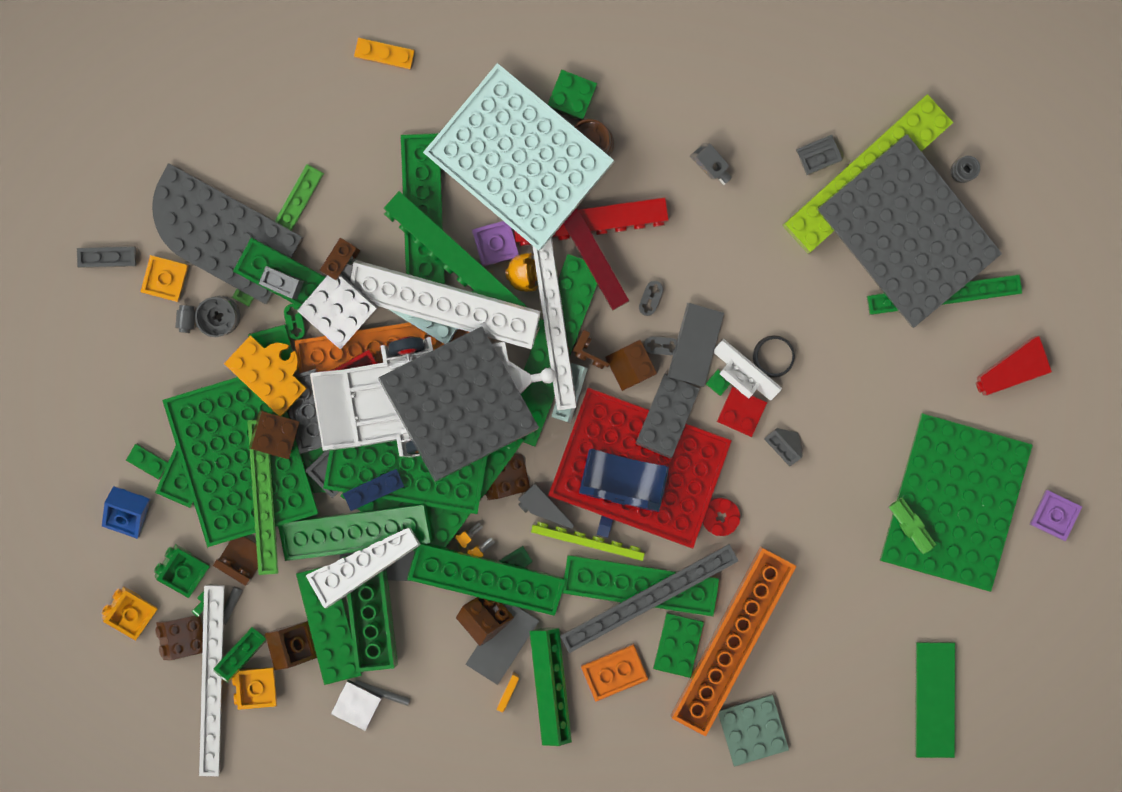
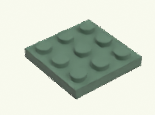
[718,694,789,767]

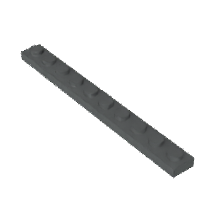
[560,544,738,653]

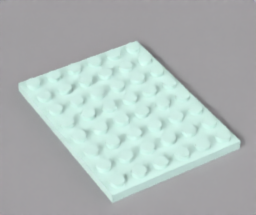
[423,63,615,251]

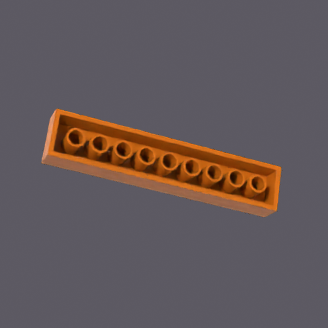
[671,546,797,736]

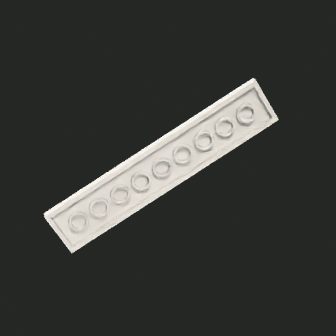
[350,260,541,349]

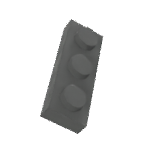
[77,247,136,268]

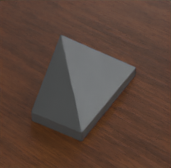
[764,428,803,467]

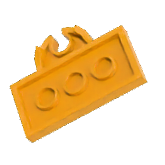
[224,336,307,416]

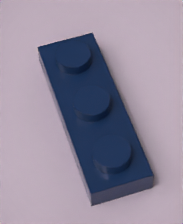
[343,469,404,511]

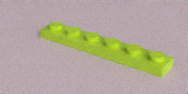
[531,522,645,561]

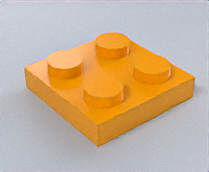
[140,255,189,302]

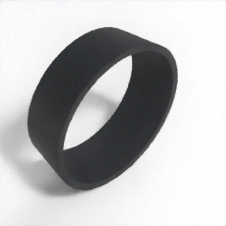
[753,336,795,378]

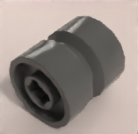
[951,156,980,183]

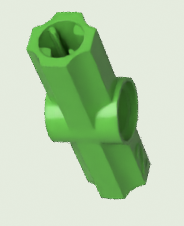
[888,497,936,554]

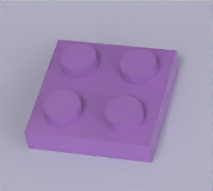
[472,221,519,267]
[1030,490,1082,541]

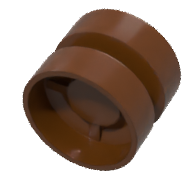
[574,119,614,156]

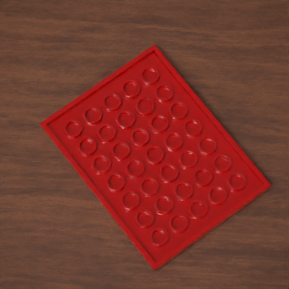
[548,388,732,549]

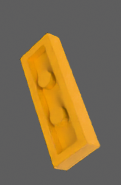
[354,38,415,70]

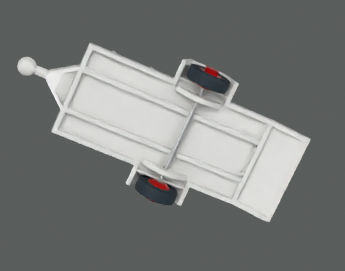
[310,337,556,458]

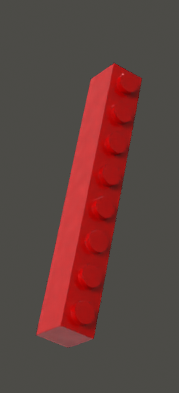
[514,197,668,246]

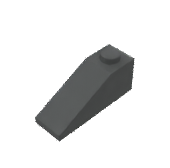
[518,483,574,529]

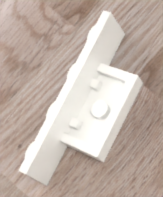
[713,339,782,401]

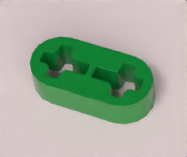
[284,304,306,340]

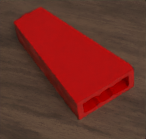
[976,336,1052,395]

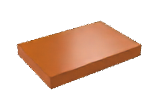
[581,644,648,702]

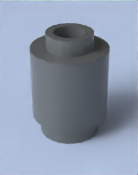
[175,305,196,333]

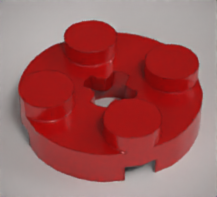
[702,498,740,536]

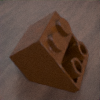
[456,597,514,646]

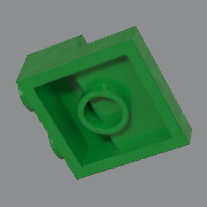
[154,544,210,598]

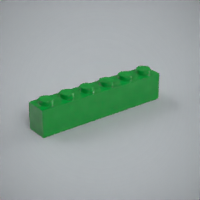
[530,628,572,746]

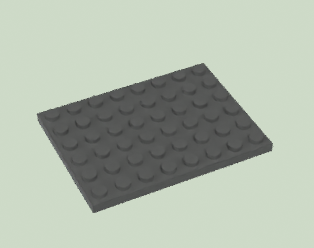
[817,134,1002,328]

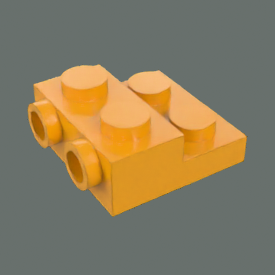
[101,586,158,641]
[232,667,277,710]

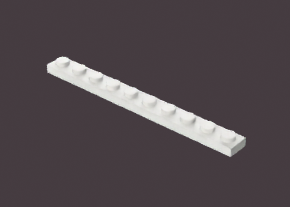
[533,237,577,411]
[199,585,225,776]

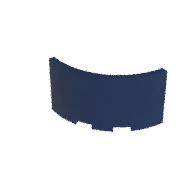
[579,449,669,512]

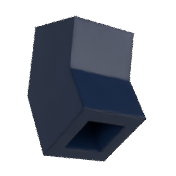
[596,516,613,538]

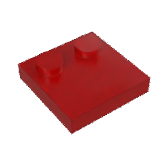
[716,387,767,437]

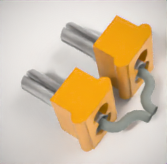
[456,523,495,557]

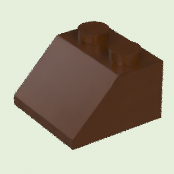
[605,340,657,391]
[265,621,317,670]

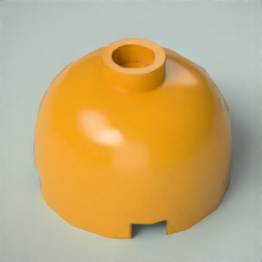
[505,253,538,292]

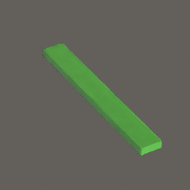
[232,164,324,307]
[248,420,279,575]

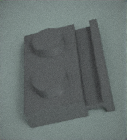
[796,135,843,176]

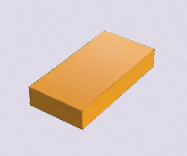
[496,672,520,713]

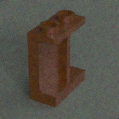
[320,238,361,280]

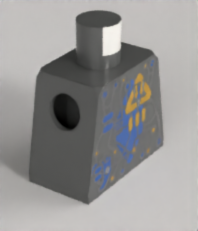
[690,143,732,185]

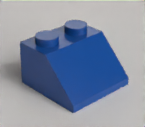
[102,486,150,539]

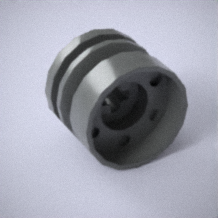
[195,295,241,337]

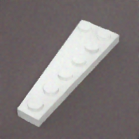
[306,528,421,608]

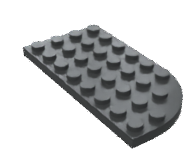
[152,163,303,304]

